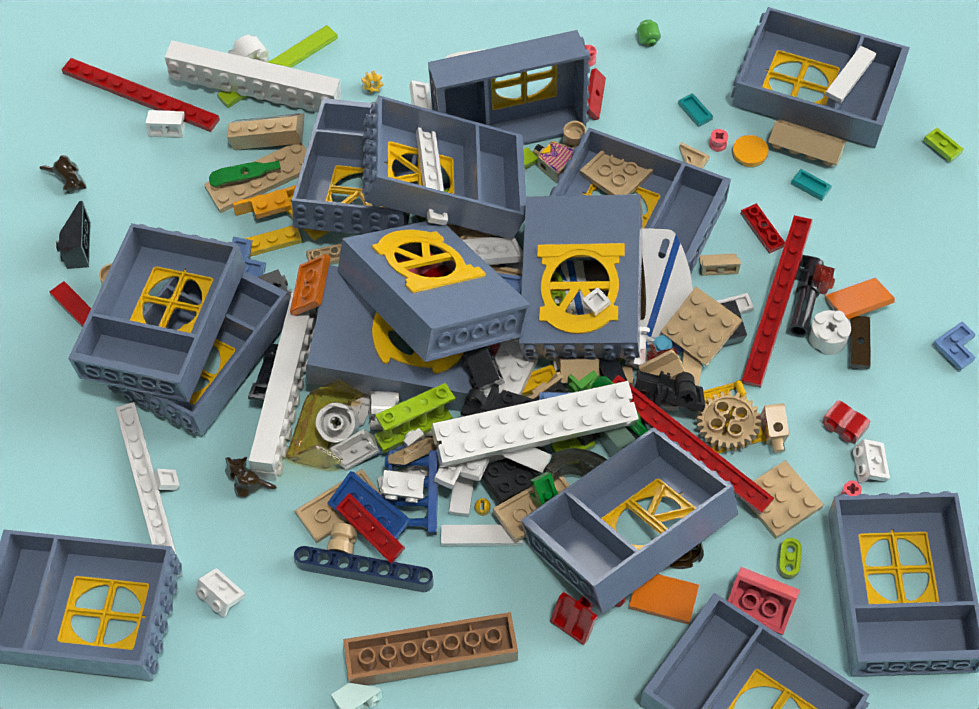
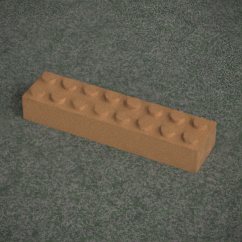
[343,612,518,685]

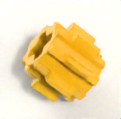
[361,70,383,94]

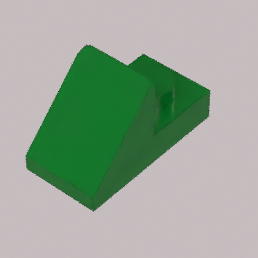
[530,472,558,508]

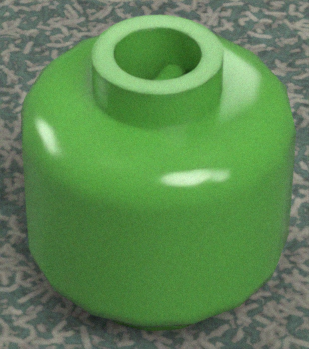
[637,19,661,47]

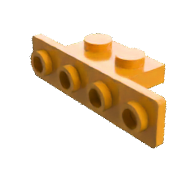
[233,185,296,219]

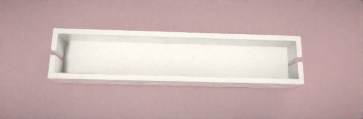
[165,40,342,112]
[249,292,318,482]
[431,381,638,468]

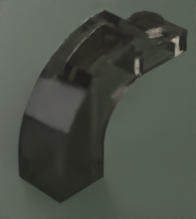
[543,448,607,481]

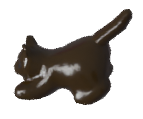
[40,155,87,193]
[225,457,277,498]

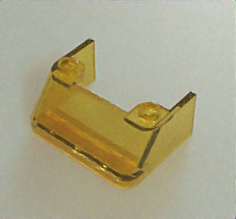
[286,379,363,469]

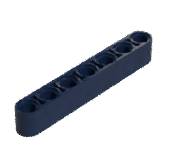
[294,546,434,592]

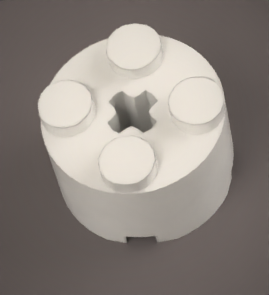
[228,34,269,62]
[809,310,851,355]
[369,391,399,431]
[316,403,359,443]

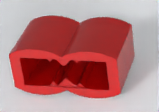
[822,400,871,444]

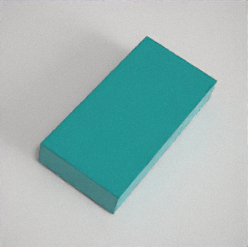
[678,93,713,127]
[791,169,832,201]

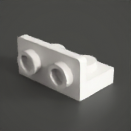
[853,439,890,483]
[380,470,424,503]
[195,568,245,618]

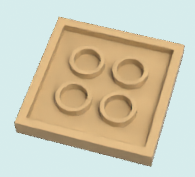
[580,151,653,195]
[661,286,742,366]
[746,460,824,539]

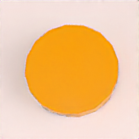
[732,135,768,167]

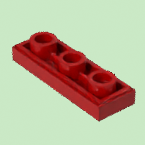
[587,68,606,120]
[740,203,785,254]

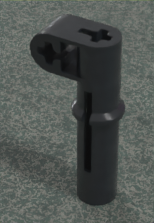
[789,255,824,336]

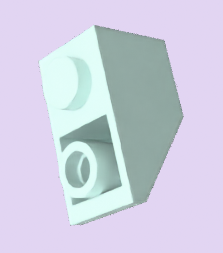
[331,683,382,709]

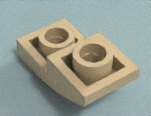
[682,350,702,386]

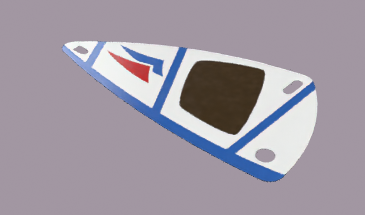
[498,228,693,353]

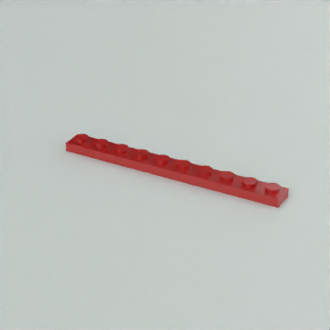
[61,58,220,132]
[742,215,812,388]
[612,375,774,515]

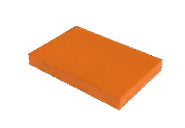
[290,254,330,316]
[825,278,895,319]
[629,574,699,625]

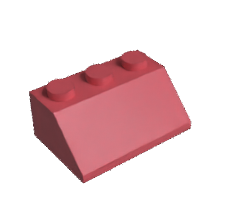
[728,567,800,635]

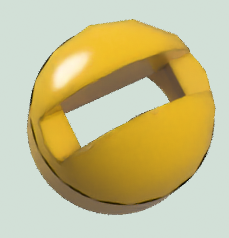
[475,498,491,516]

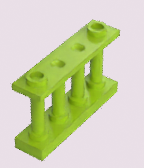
[374,382,455,454]

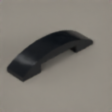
[248,343,279,401]

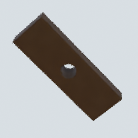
[850,316,871,369]

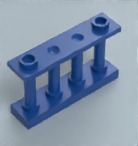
[385,450,438,534]

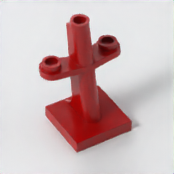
[550,592,625,645]

